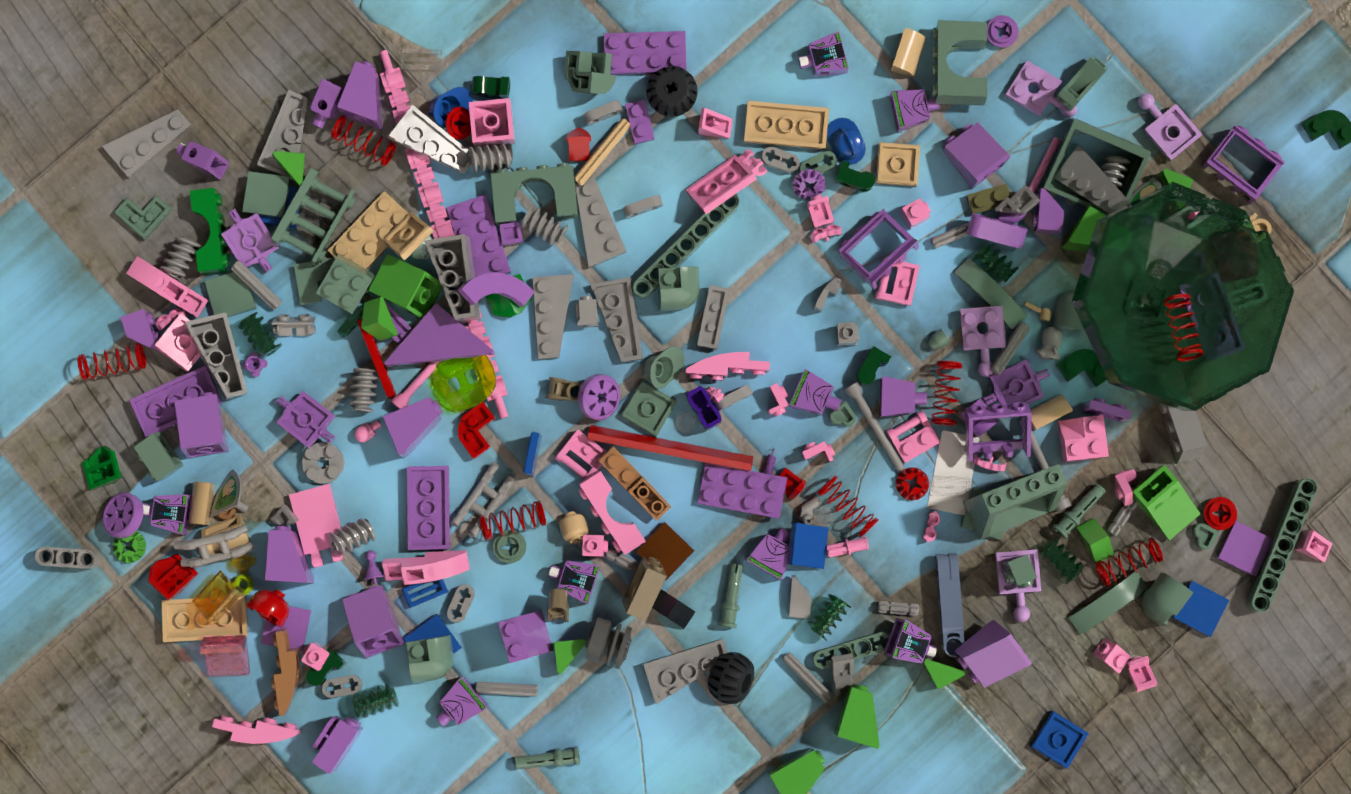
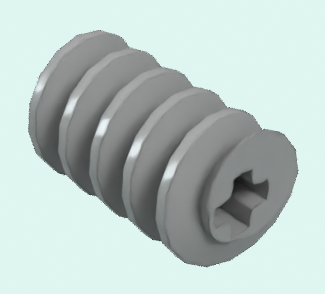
[468,143,513,172]
[1101,155,1131,187]
[521,206,568,246]
[160,236,201,282]
[348,368,379,413]
[327,518,375,556]

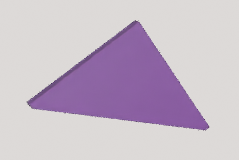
[384,303,495,367]

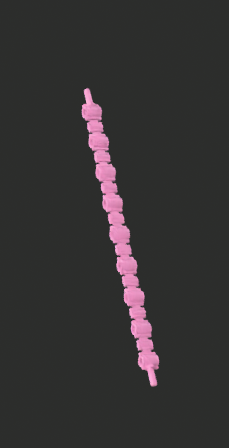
[380,50,508,419]

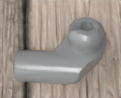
[799,496,822,525]

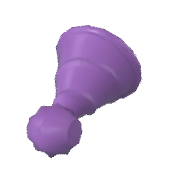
[364,550,384,584]

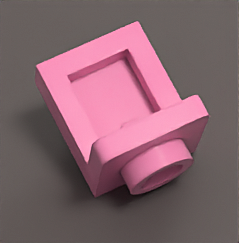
[807,195,834,229]
[767,383,788,417]
[801,441,835,463]
[1114,469,1136,506]
[582,535,608,557]
[1093,638,1131,673]
[301,642,330,671]
[1127,656,1157,692]

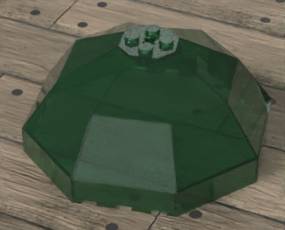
[1072,182,1294,411]

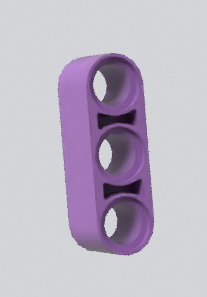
[966,213,1028,249]

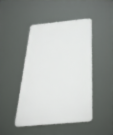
[927,430,979,515]

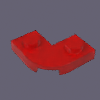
[458,401,496,459]

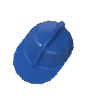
[427,87,473,127]
[827,118,866,165]

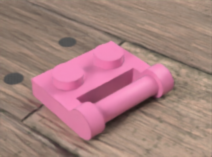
[874,258,920,306]
[886,410,940,464]
[555,430,606,480]

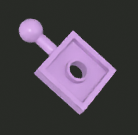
[1005,61,1077,118]
[1138,93,1202,162]
[960,306,1006,377]
[995,549,1041,622]

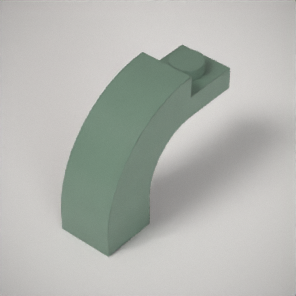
[1056,55,1108,111]

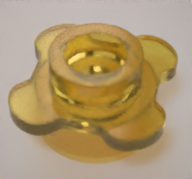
[231,553,256,574]

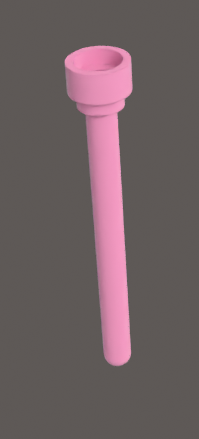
[391,361,442,409]

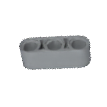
[35,547,101,569]

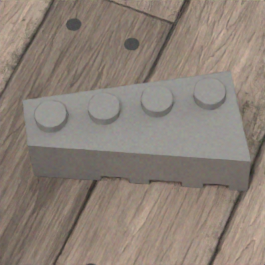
[424,234,480,322]
[183,312,247,400]
[1153,369,1208,464]

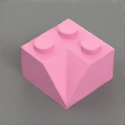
[469,98,515,147]
[1058,415,1109,462]

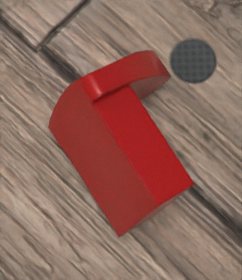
[566,128,591,161]
[779,468,806,501]

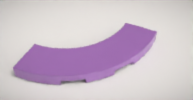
[458,273,534,307]

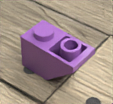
[1032,188,1064,235]
[120,309,161,351]

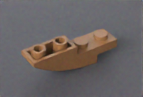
[598,446,671,521]
[271,628,300,716]

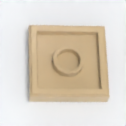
[876,142,920,187]
[382,212,433,260]

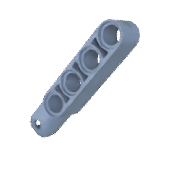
[935,553,964,657]

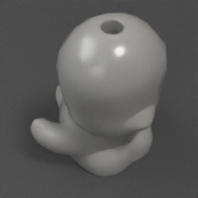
[1035,327,1062,360]

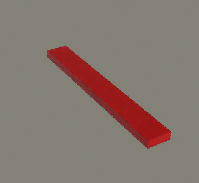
[587,425,753,471]

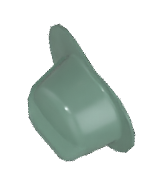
[641,346,684,389]

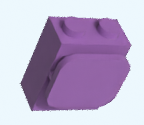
[312,715,363,774]

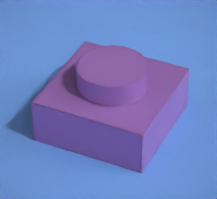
[499,221,523,246]

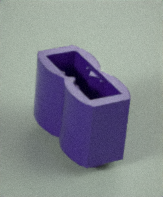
[687,386,721,431]

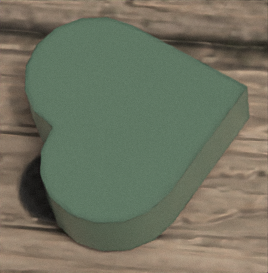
[829,401,856,427]
[1192,523,1219,550]

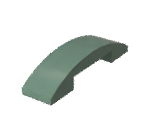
[954,258,1026,331]
[1068,572,1148,635]

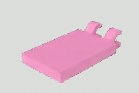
[685,149,767,214]
[289,484,344,568]

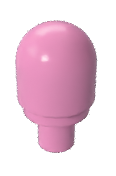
[354,419,382,442]

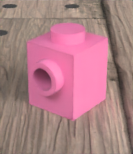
[900,198,931,230]

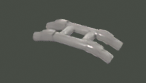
[451,462,516,539]
[174,524,255,568]

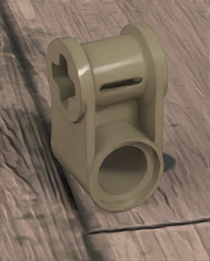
[545,377,582,403]
[547,589,569,622]

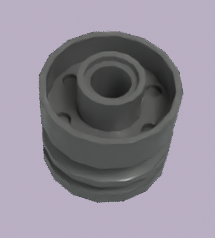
[585,617,632,669]

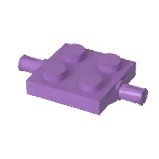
[221,209,279,273]
[983,360,1050,406]
[276,391,335,449]

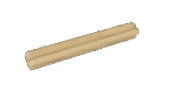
[574,118,630,186]

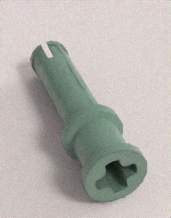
[1052,483,1106,539]
[718,564,743,628]
[515,746,580,770]

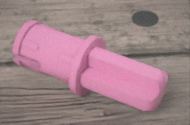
[826,537,869,557]

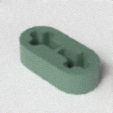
[799,151,837,174]

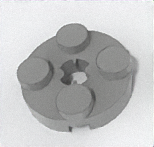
[302,442,345,484]

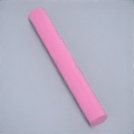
[1029,137,1061,194]

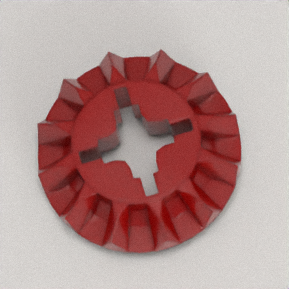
[444,107,471,140]
[896,467,929,500]
[1203,497,1237,530]

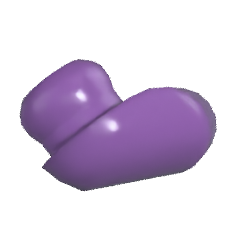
[998,213,1027,224]

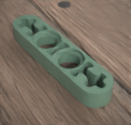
[813,632,890,669]

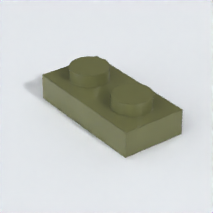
[966,184,1011,214]

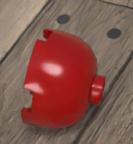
[246,589,290,628]

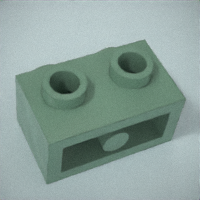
[134,431,184,481]
[1002,554,1037,589]

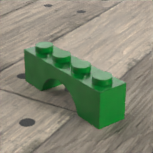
[190,188,229,275]

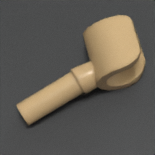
[1025,302,1052,322]

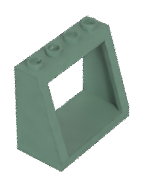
[1043,117,1151,221]
[963,464,1067,540]

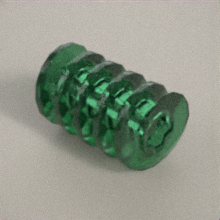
[972,241,1019,284]
[238,312,282,358]
[1038,538,1083,585]
[807,594,852,641]
[352,683,399,720]

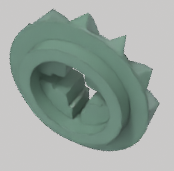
[493,530,526,563]

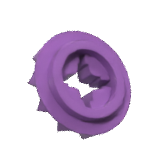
[987,15,1019,48]
[793,169,826,200]

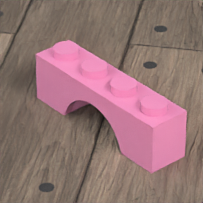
[578,470,646,555]

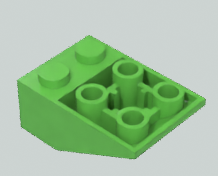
[1132,465,1200,541]

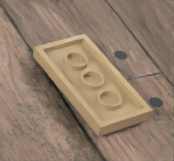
[744,101,829,150]
[328,191,409,270]
[161,596,248,642]

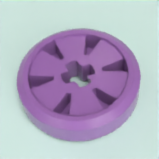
[578,374,620,420]
[102,492,144,539]

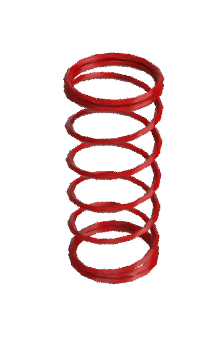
[331,115,397,167]
[1163,294,1204,361]
[77,343,146,380]
[931,360,963,426]
[817,475,879,538]
[479,500,546,541]
[1095,537,1164,586]

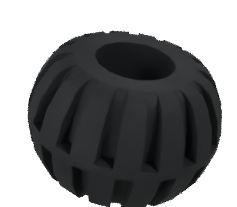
[646,66,698,117]
[708,652,754,704]

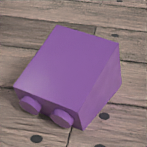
[337,61,383,130]
[942,122,1010,189]
[174,392,229,458]
[383,397,443,458]
[265,526,314,583]
[342,585,405,659]
[498,610,553,663]
[955,619,1032,688]

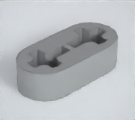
[583,100,623,125]
[762,147,800,174]
[623,195,663,218]
[714,384,753,412]
[447,585,475,623]
[322,675,363,698]

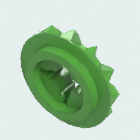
[112,531,146,563]

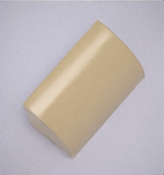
[891,28,926,78]
[1030,394,1073,431]
[188,482,215,526]
[201,514,250,555]

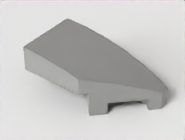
[995,185,1041,214]
[813,278,842,312]
[789,575,811,619]
[831,653,854,696]

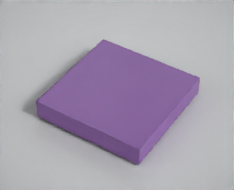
[1217,521,1274,577]
[261,606,312,652]

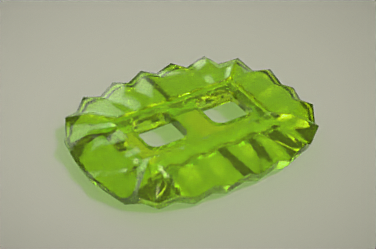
[430,355,496,413]

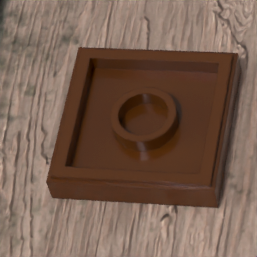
[636,522,694,581]

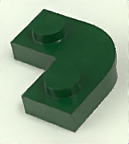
[1301,110,1351,149]
[1056,349,1115,387]

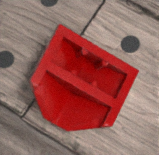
[148,554,198,601]

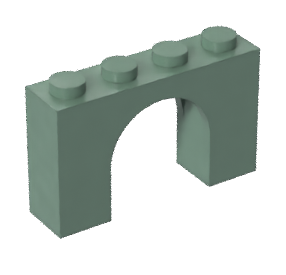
[932,20,987,106]
[491,163,579,226]

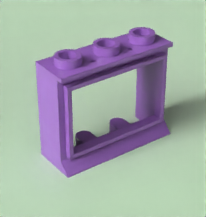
[1202,125,1285,204]
[838,209,919,289]
[964,402,1032,462]

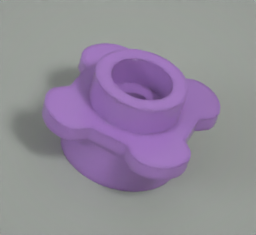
[242,352,267,377]

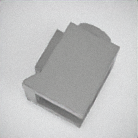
[576,296,598,328]
[836,322,859,347]

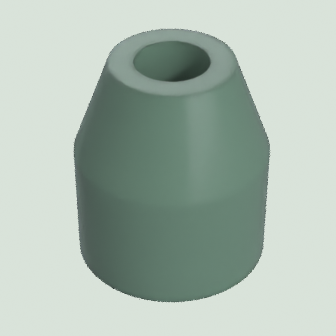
[928,329,951,350]

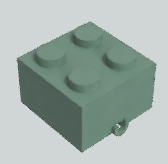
[316,254,375,314]

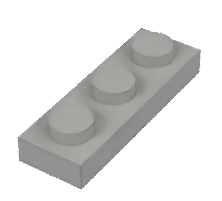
[697,285,730,350]

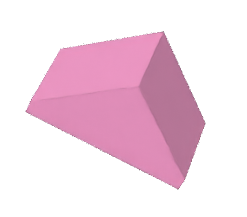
[698,108,733,139]
[1294,530,1332,563]

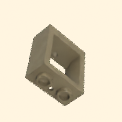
[622,557,667,621]

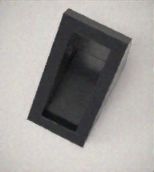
[652,589,695,629]

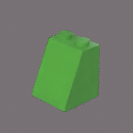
[1062,206,1133,256]
[368,254,443,319]
[835,683,880,749]
[768,747,825,794]

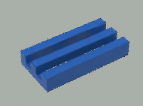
[402,579,449,608]

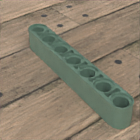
[633,194,739,299]
[1247,478,1318,612]

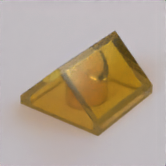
[192,570,245,623]

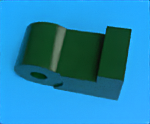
[471,76,511,99]
[835,160,875,192]
[856,346,891,386]
[306,649,346,686]

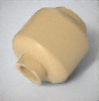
[559,511,589,544]

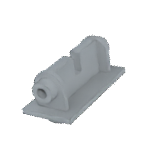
[272,314,316,336]

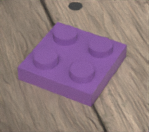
[1081,398,1132,422]

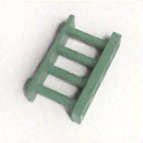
[271,168,356,266]

